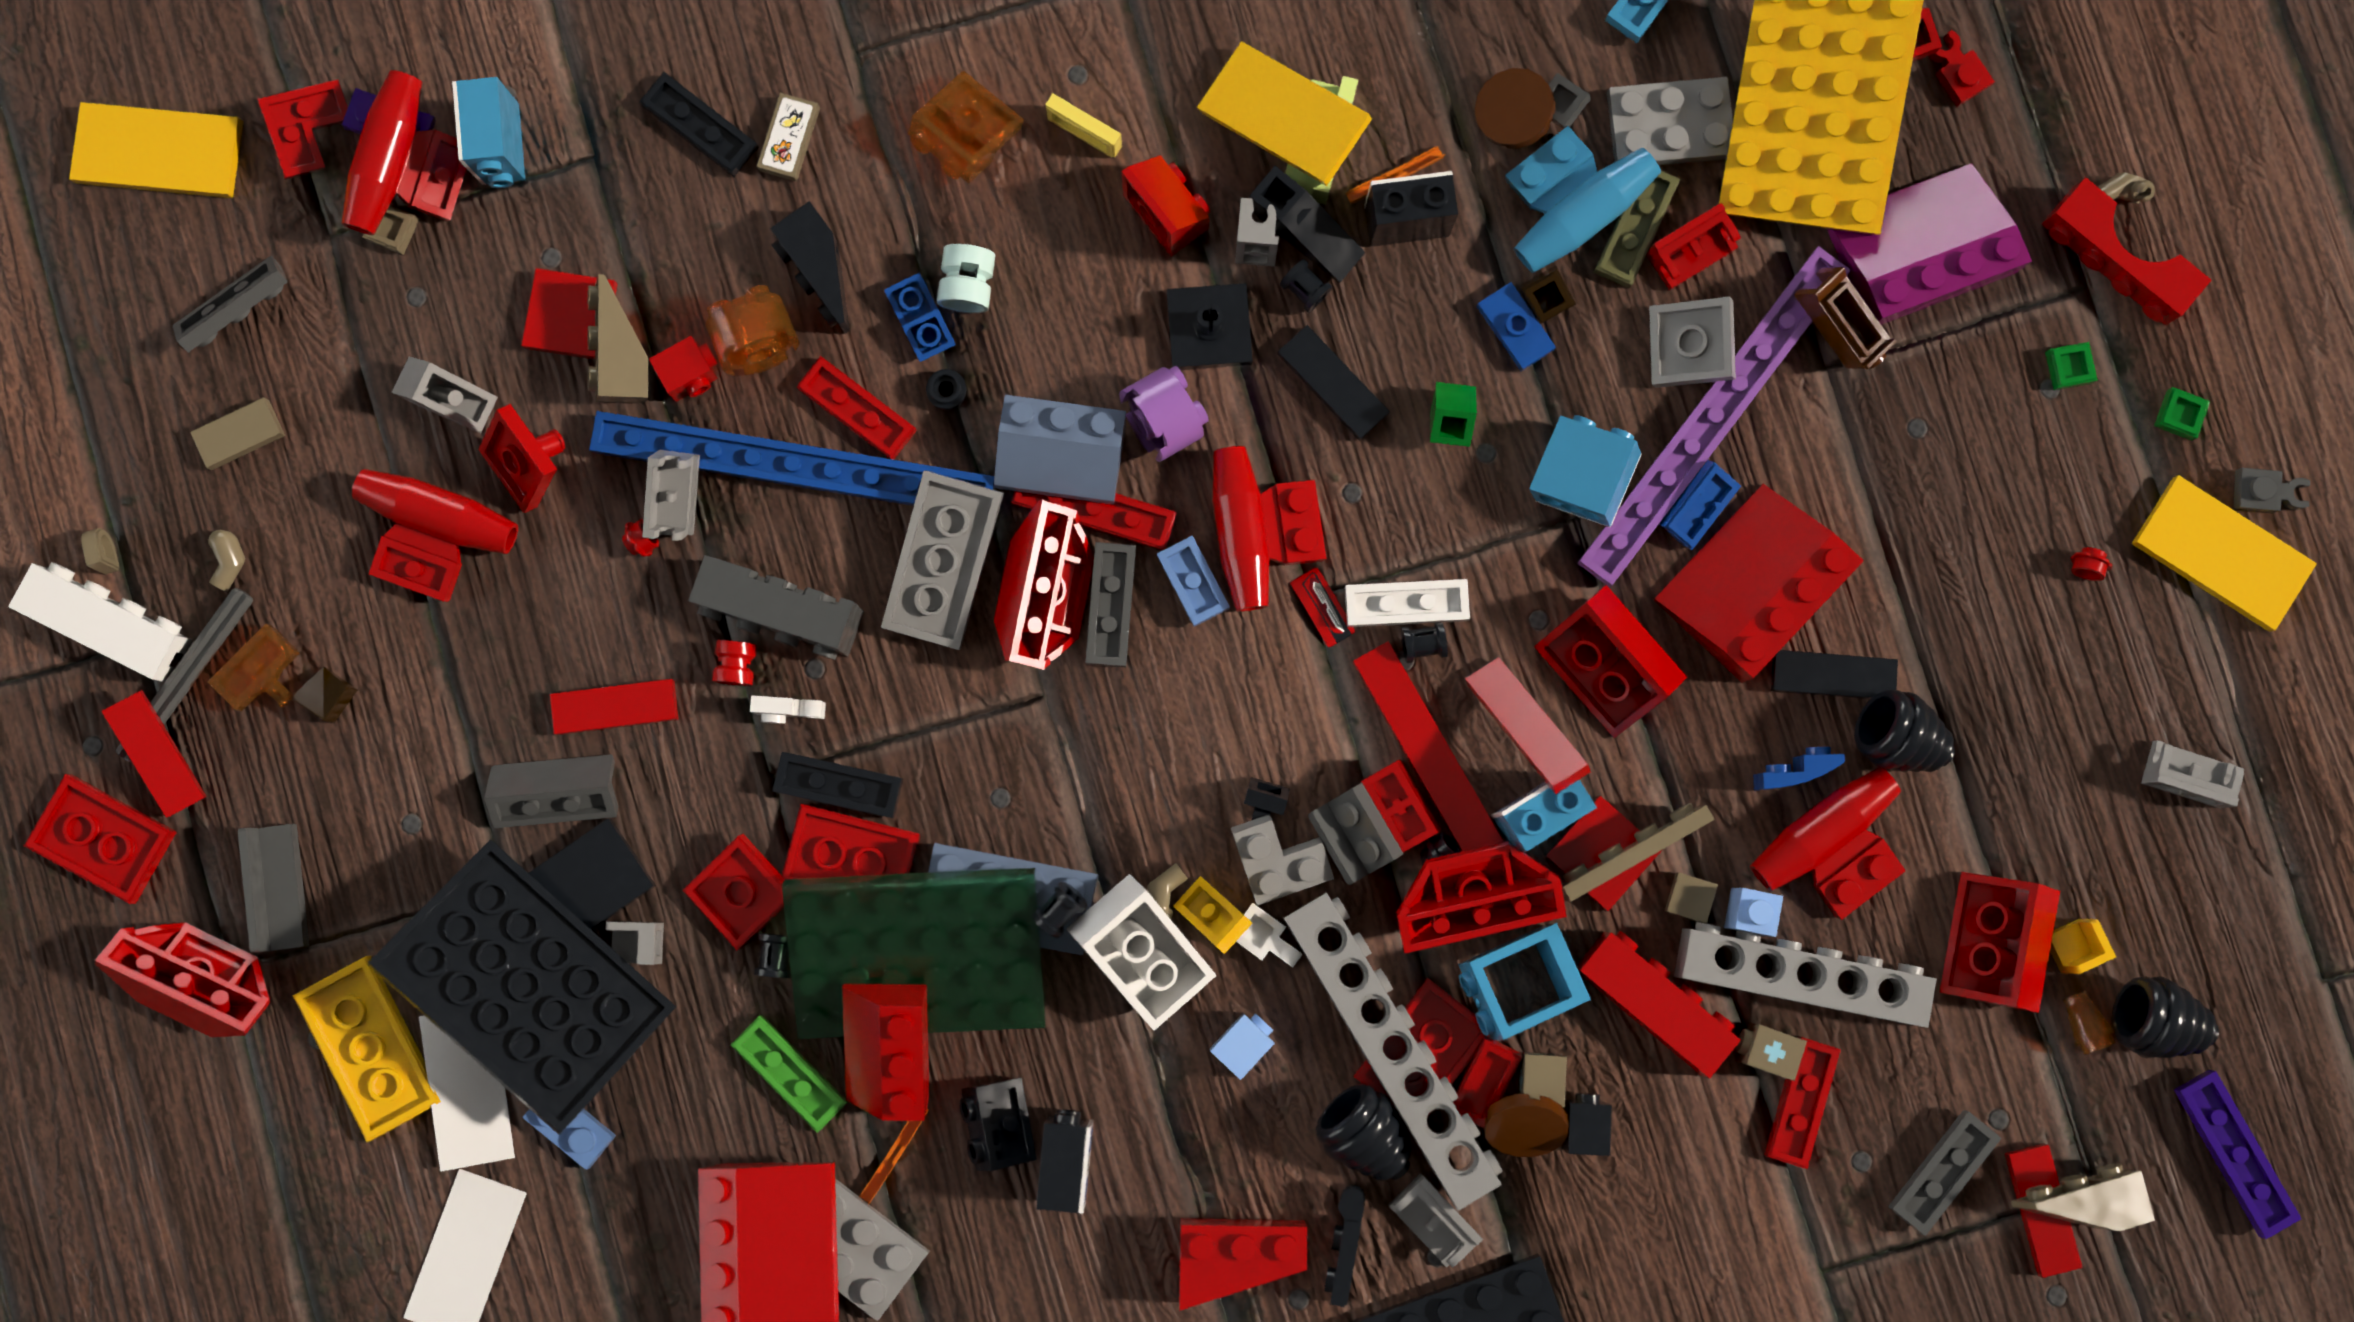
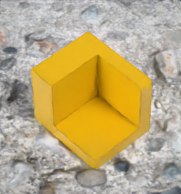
[2050,919,2116,974]

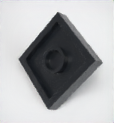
[1167,283,1253,370]

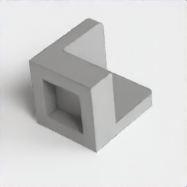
[606,921,664,965]

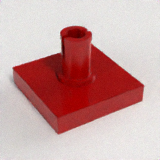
[478,404,565,513]

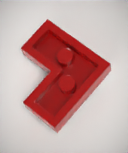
[257,79,348,180]

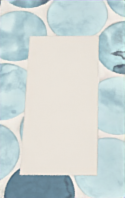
[419,1016,515,1172]
[403,1168,527,1322]

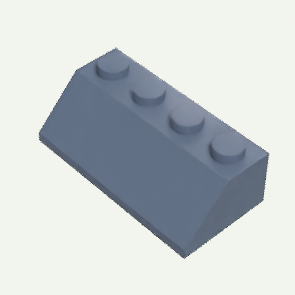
[922,843,1099,955]

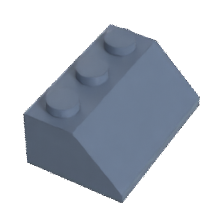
[994,395,1126,505]

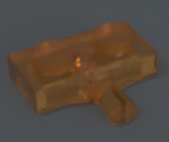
[208,623,300,711]

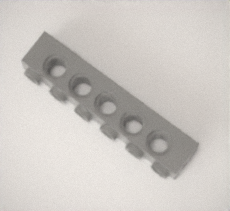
[1674,922,1937,1028]

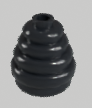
[1854,689,1955,772]
[2111,976,2219,1058]
[1316,1083,1411,1181]

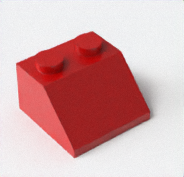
[1121,155,1211,257]

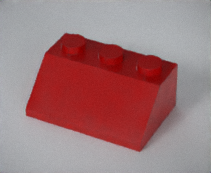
[1534,585,1687,738]
[1939,872,2060,1013]
[842,984,929,1121]

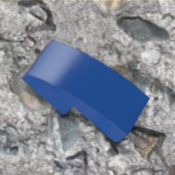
[884,272,956,362]
[1753,747,1845,791]

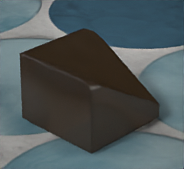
[1521,266,1576,324]
[292,666,358,723]

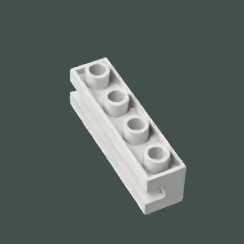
[8,562,192,682]

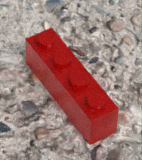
[1576,931,1741,1079]

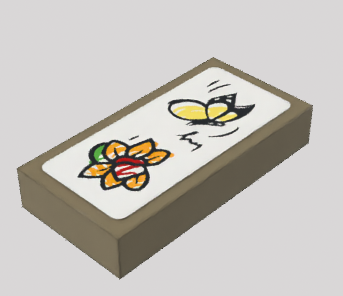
[757,93,820,182]

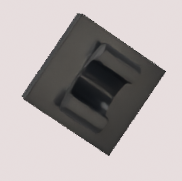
[1244,777,1290,820]

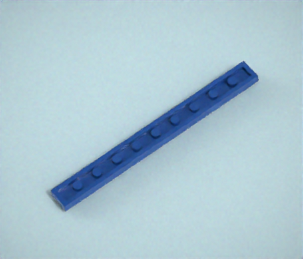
[589,411,994,506]

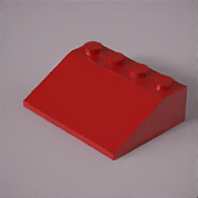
[1653,484,1864,683]
[698,1162,839,1322]

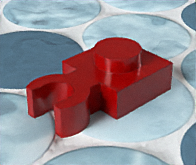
[1929,30,1995,107]

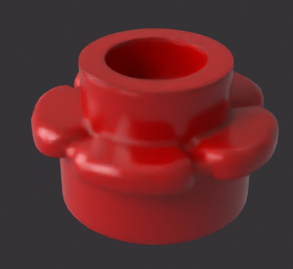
[622,519,659,557]
[2070,547,2112,581]

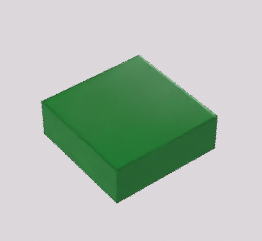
[2045,342,2098,390]
[2154,387,2211,441]

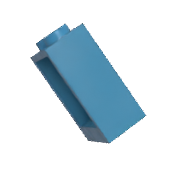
[1458,923,1591,1040]

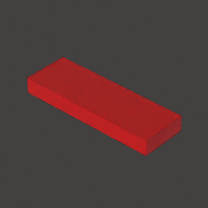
[796,356,917,460]
[550,679,679,735]
[101,690,207,818]
[1764,1036,1841,1169]
[2004,1143,2083,1278]

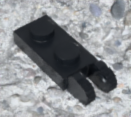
[1324,1184,1366,1307]

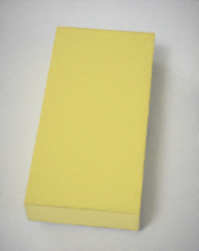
[1045,93,1122,158]

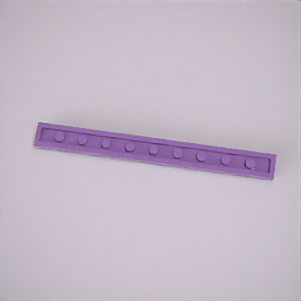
[1577,246,1851,587]

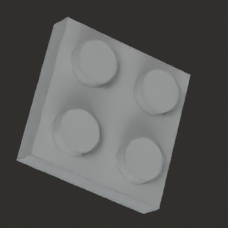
[1649,297,1736,388]

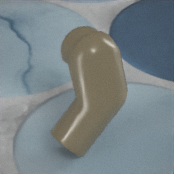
[2098,173,2155,203]
[208,530,245,592]
[1146,863,1188,919]

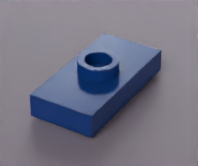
[1476,282,1556,372]
[1658,460,1741,550]

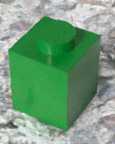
[1430,382,1477,447]

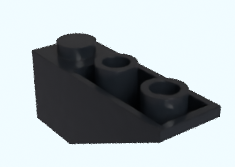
[1249,165,1365,284]
[770,201,850,334]

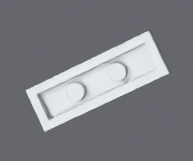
[1345,579,1470,627]

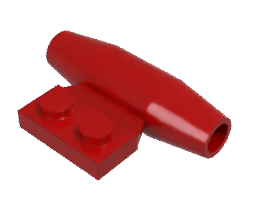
[341,70,466,235]
[1212,446,1327,612]
[352,469,518,602]
[1750,768,1906,920]

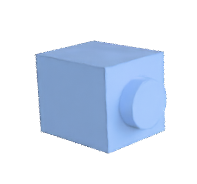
[1724,888,1783,937]
[1210,1013,1275,1080]

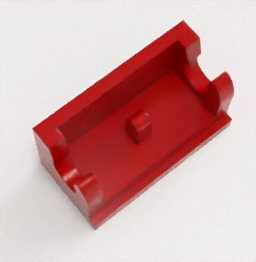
[1646,203,1741,291]
[1361,759,1441,852]

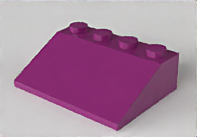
[1826,163,2032,325]

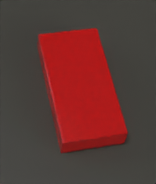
[1453,1035,1522,1129]

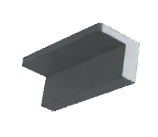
[484,755,618,828]
[238,824,310,953]

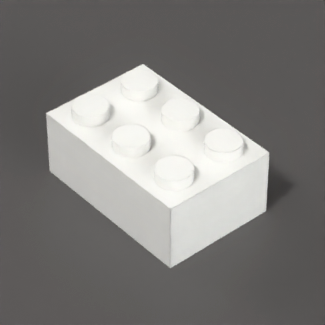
[1067,874,1217,1031]

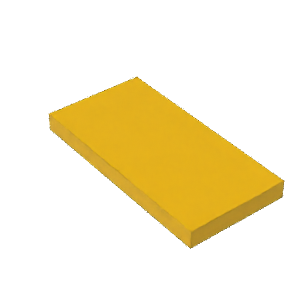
[1197,41,1372,186]
[69,102,243,198]
[2131,475,2317,632]
[293,955,441,1142]

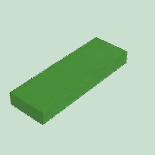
[730,1015,848,1133]

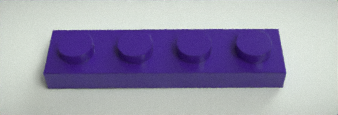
[2174,1070,2302,1239]

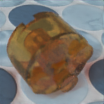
[706,285,800,375]

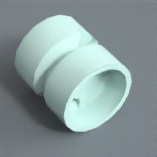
[937,244,995,313]

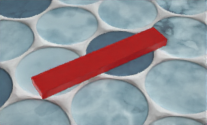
[1352,641,1504,851]

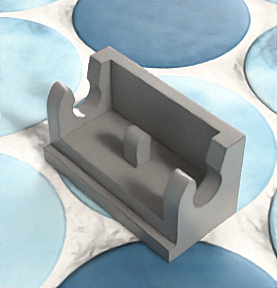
[1235,198,1279,267]
[642,450,700,541]
[2141,740,2244,808]
[1388,1173,1483,1267]

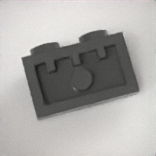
[1308,783,1404,885]

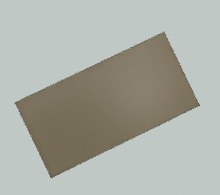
[190,398,285,470]

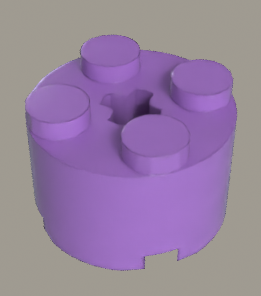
[1119,366,1209,462]

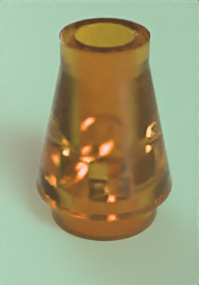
[2062,990,2116,1055]

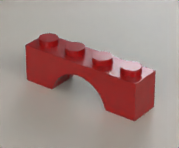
[2042,177,2212,326]

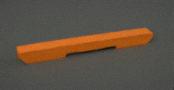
[1346,146,1445,204]
[859,1108,929,1205]

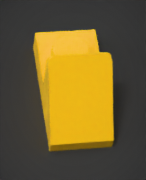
[1173,876,1252,954]

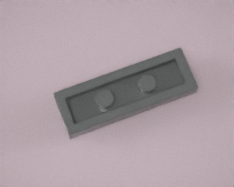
[172,255,288,352]
[1085,542,1136,668]
[1888,1110,2002,1236]

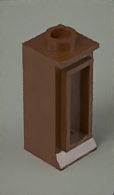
[1794,267,1896,369]

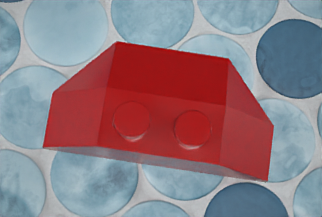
[994,500,1094,670]
[1396,841,1567,954]
[95,922,270,1037]

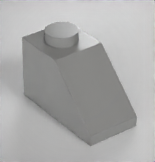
[392,356,498,433]

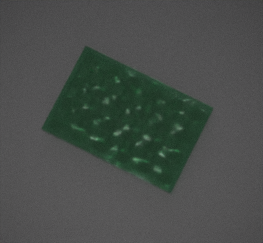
[782,868,1046,1039]

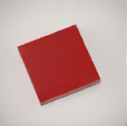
[521,268,618,360]
[1545,795,1662,911]
[682,833,798,951]

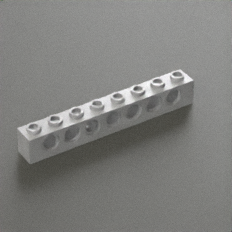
[1284,892,1503,1211]

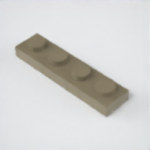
[1561,803,1715,902]

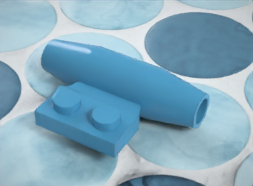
[1505,126,1661,273]

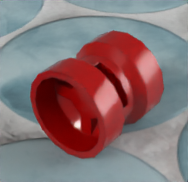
[711,640,757,686]

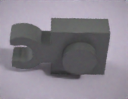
[2233,467,2310,513]

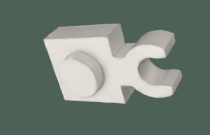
[750,695,826,724]

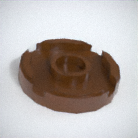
[1474,68,1556,149]
[1485,1094,1568,1157]

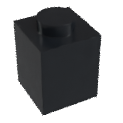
[1562,1093,1612,1156]

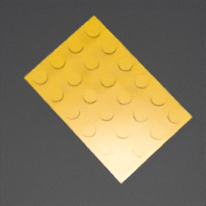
[1718,0,1924,235]

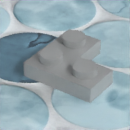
[1231,815,1334,906]

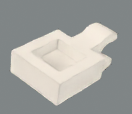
[1236,903,1302,967]

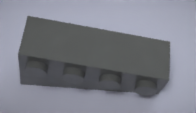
[688,555,864,660]

